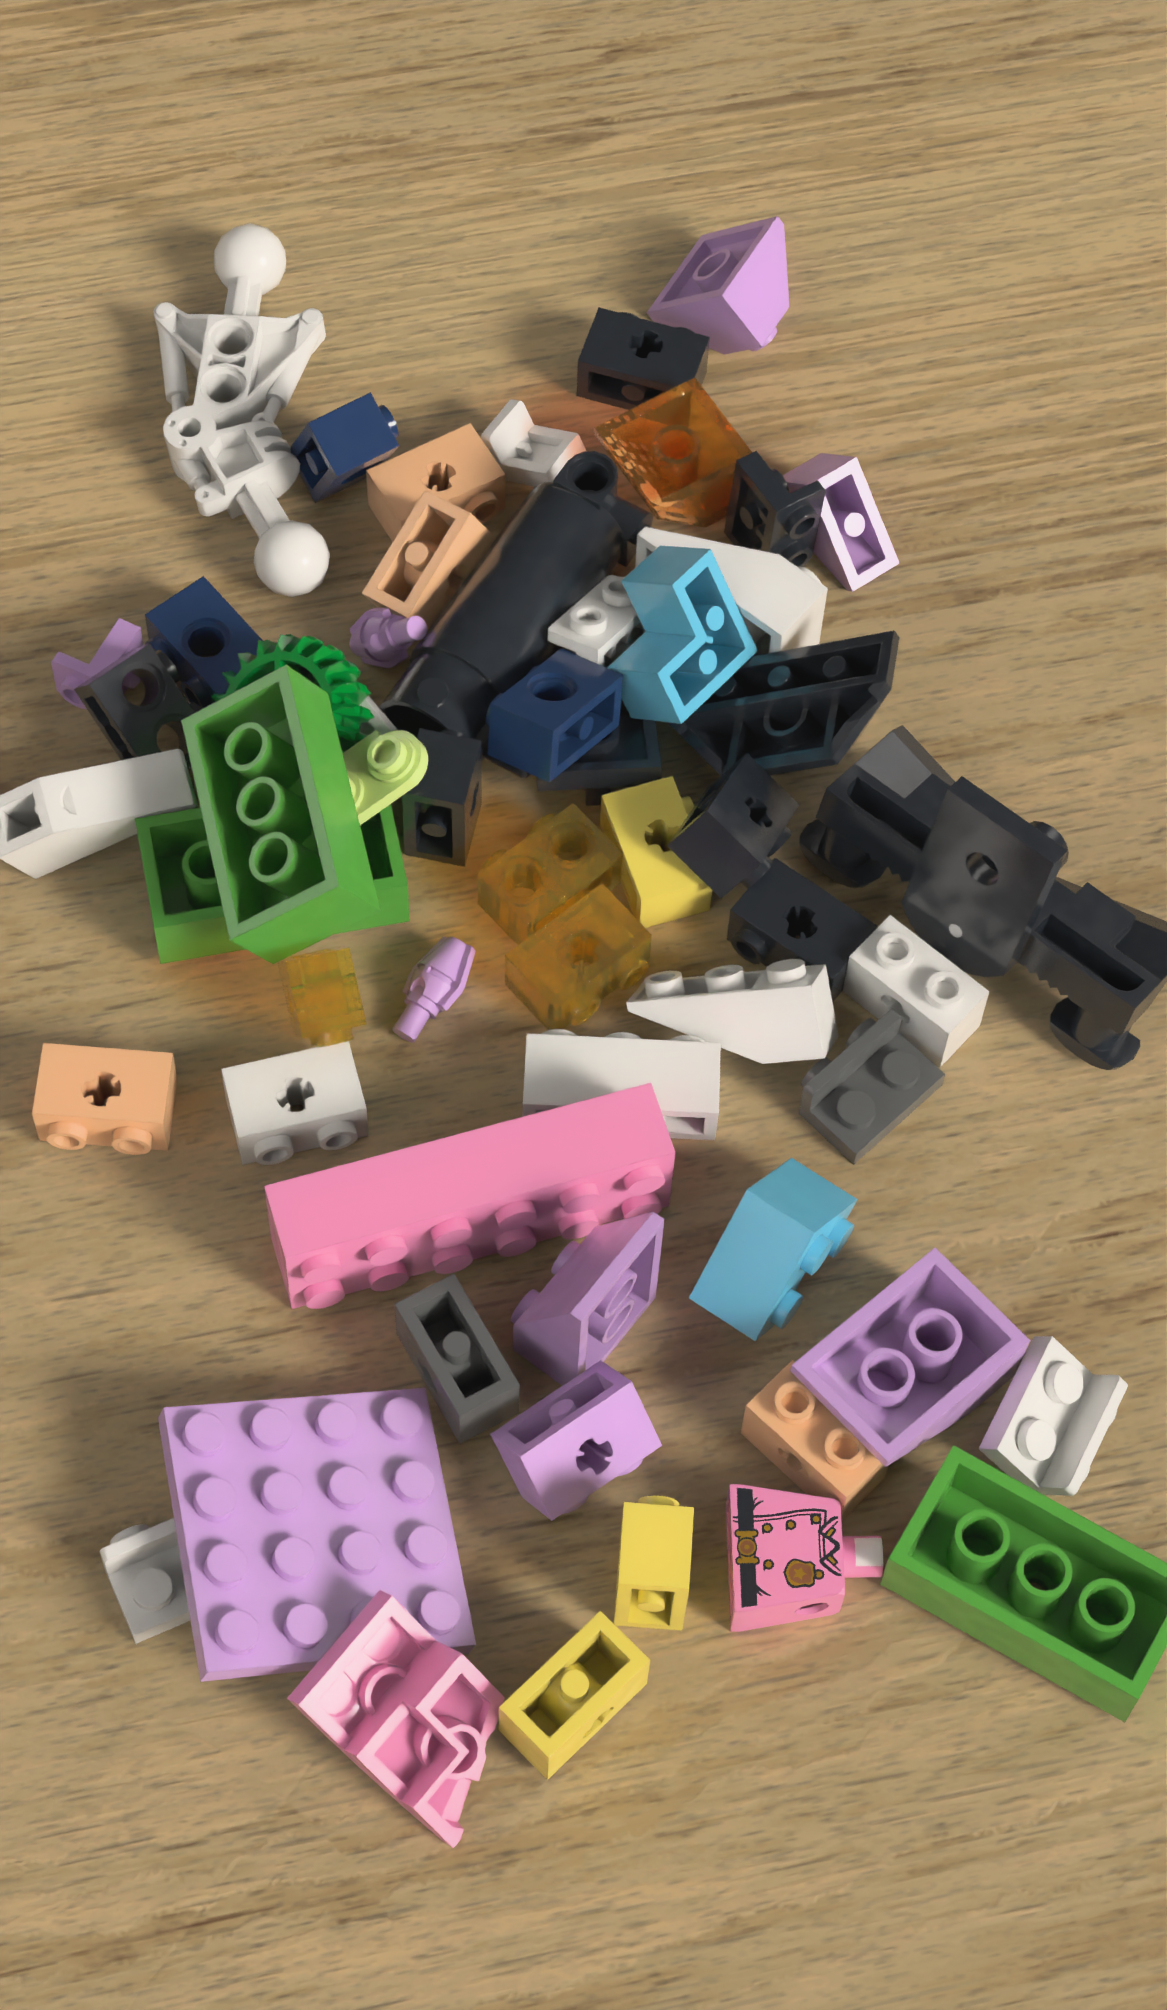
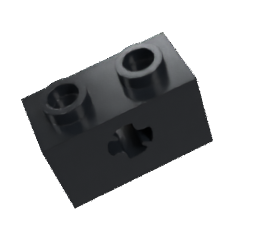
[576,307,710,426]
[402,728,482,867]
[667,753,800,898]
[726,858,878,1002]

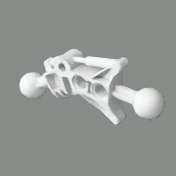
[153,223,330,597]

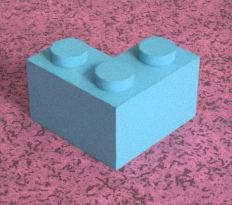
[607,545,758,724]
[689,1158,858,1341]

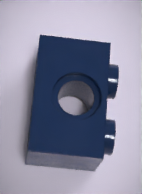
[290,392,399,504]
[145,576,263,709]
[486,648,623,783]

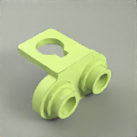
[343,730,428,825]

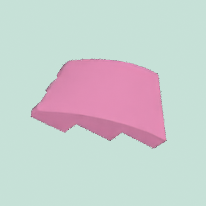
[287,1590,505,1848]

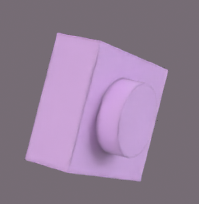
[51,618,143,709]

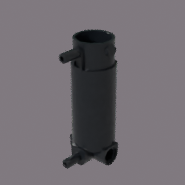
[380,451,655,779]

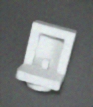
[481,399,586,487]

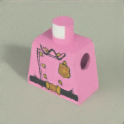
[725,1484,883,1632]

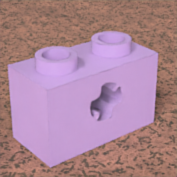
[491,1360,662,1521]

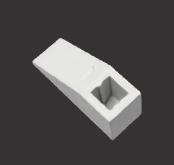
[0,749,198,879]
[626,959,839,1064]

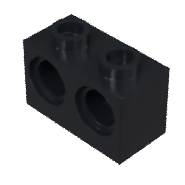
[74,643,202,769]

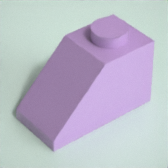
[783,453,899,592]

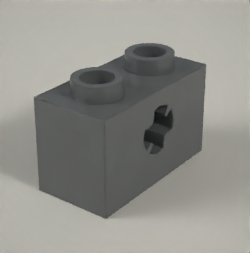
[394,1274,520,1444]

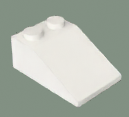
[635,527,828,656]

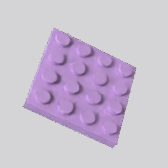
[158,1388,476,1682]

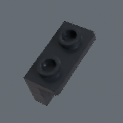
[724,451,826,567]

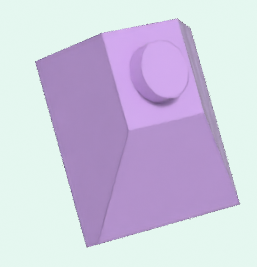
[647,216,790,355]

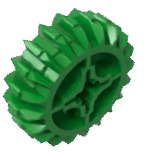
[211,634,375,753]

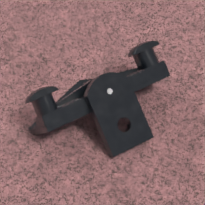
[799,725,1167,1070]

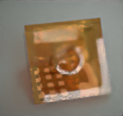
[594,378,752,528]

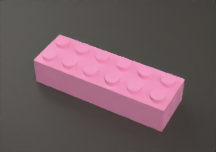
[264,1083,675,1309]

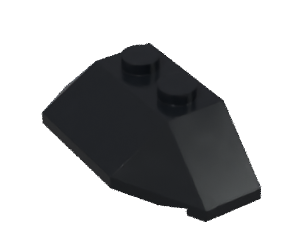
[668,630,900,776]

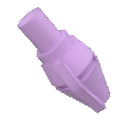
[349,608,427,668]
[393,936,476,1043]

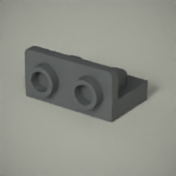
[799,1009,945,1165]

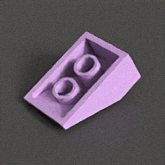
[511,1211,665,1386]
[790,1248,1031,1467]

